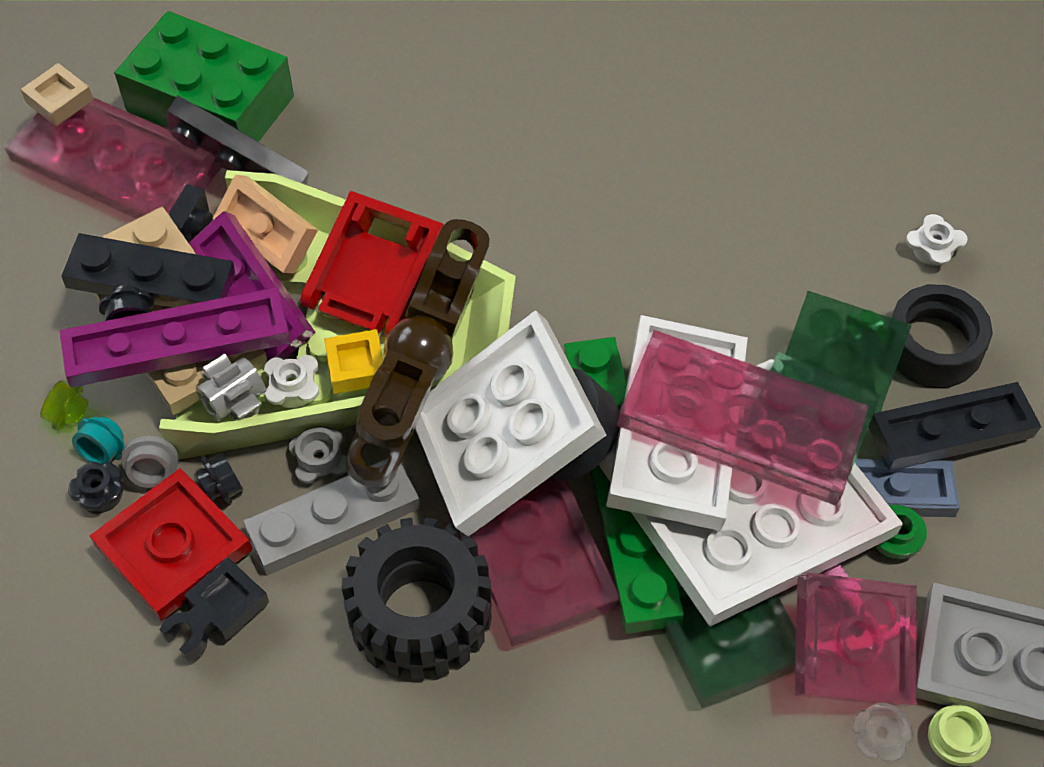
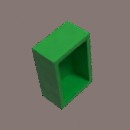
[114,10,294,142]

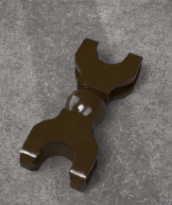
[346,219,490,487]

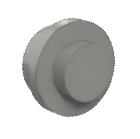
[121,436,178,488]

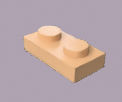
[213,174,318,273]

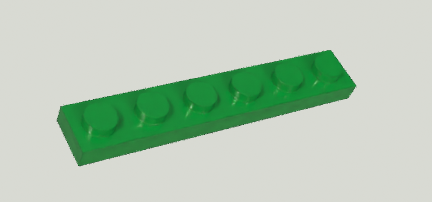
[564,336,684,634]

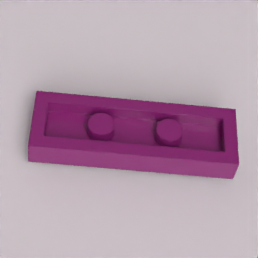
[189,211,316,362]

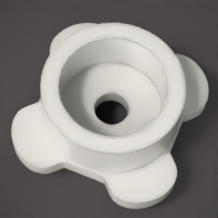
[906,214,968,266]
[264,355,319,408]

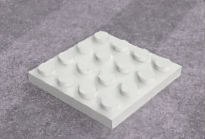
[599,359,903,626]

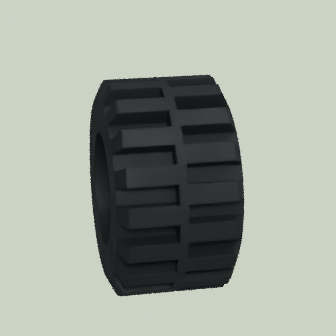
[342,518,492,681]

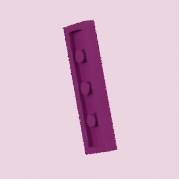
[59,287,290,388]

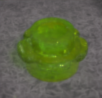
[40,380,89,431]

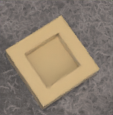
[20,63,94,126]

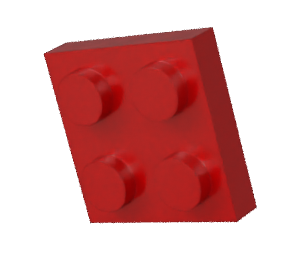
[89,467,252,621]

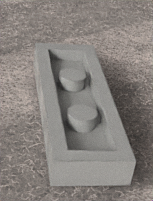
[243,458,420,576]

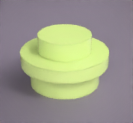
[928,705,991,766]

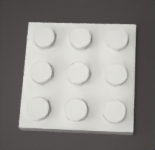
[415,310,606,537]

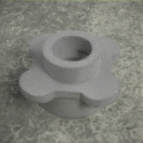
[289,427,347,484]

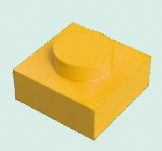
[324,329,383,394]

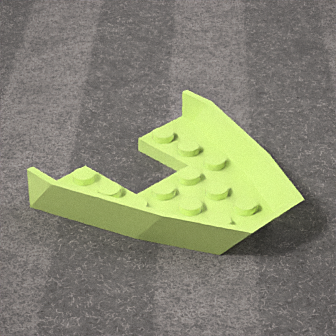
[159,170,516,460]

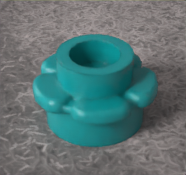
[72,417,125,465]

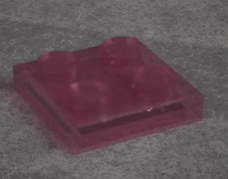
[795,572,917,707]

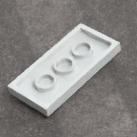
[606,315,748,531]

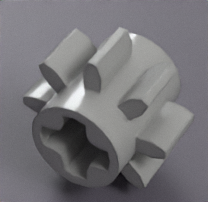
[196,354,266,422]

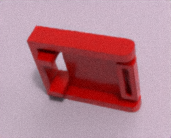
[300,190,444,337]

